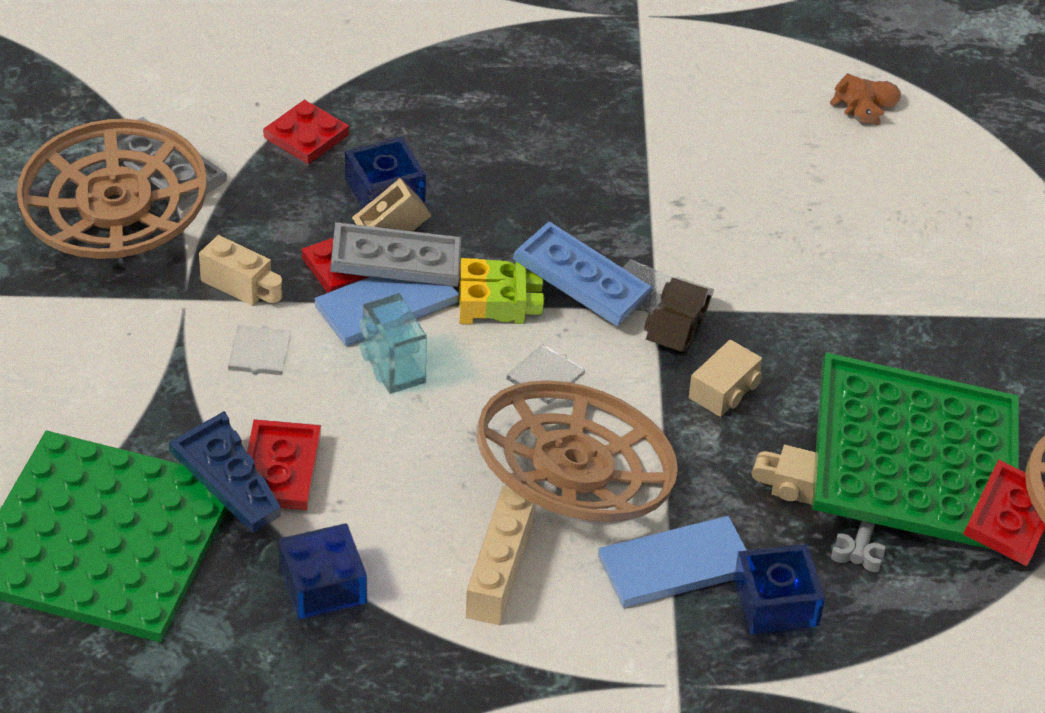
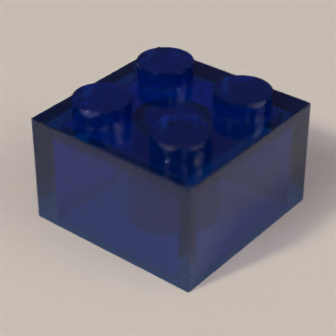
[345,136,426,208]
[278,523,367,619]
[734,544,825,634]

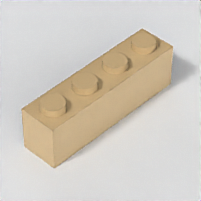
[466,486,536,625]

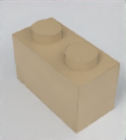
[689,340,762,417]

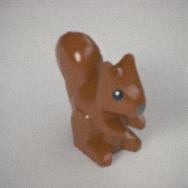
[830,73,901,125]

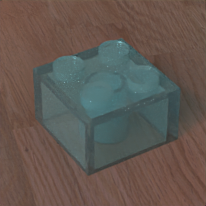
[360,293,427,394]

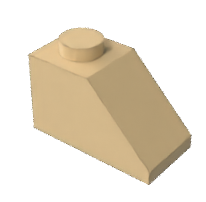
[352,178,431,231]

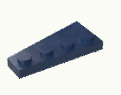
[169,411,281,533]

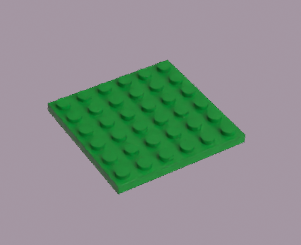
[812,352,1019,550]
[0,430,228,643]

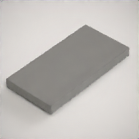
[97,117,227,210]
[330,222,461,287]

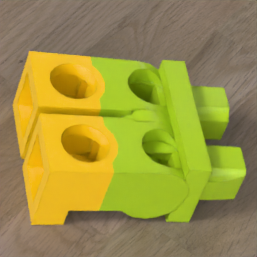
[459,258,544,324]

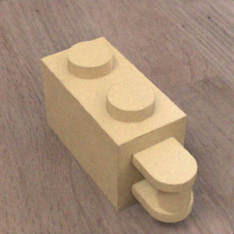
[199,235,282,306]
[752,445,816,505]

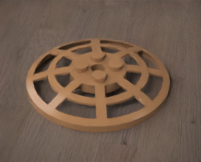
[17,119,207,259]
[477,380,678,522]

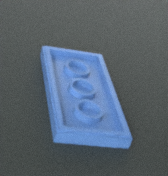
[513,222,653,327]
[315,277,459,346]
[598,516,755,608]

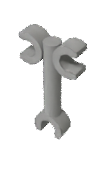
[831,521,886,572]

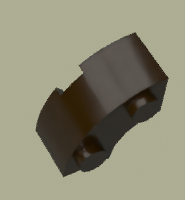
[644,277,714,351]

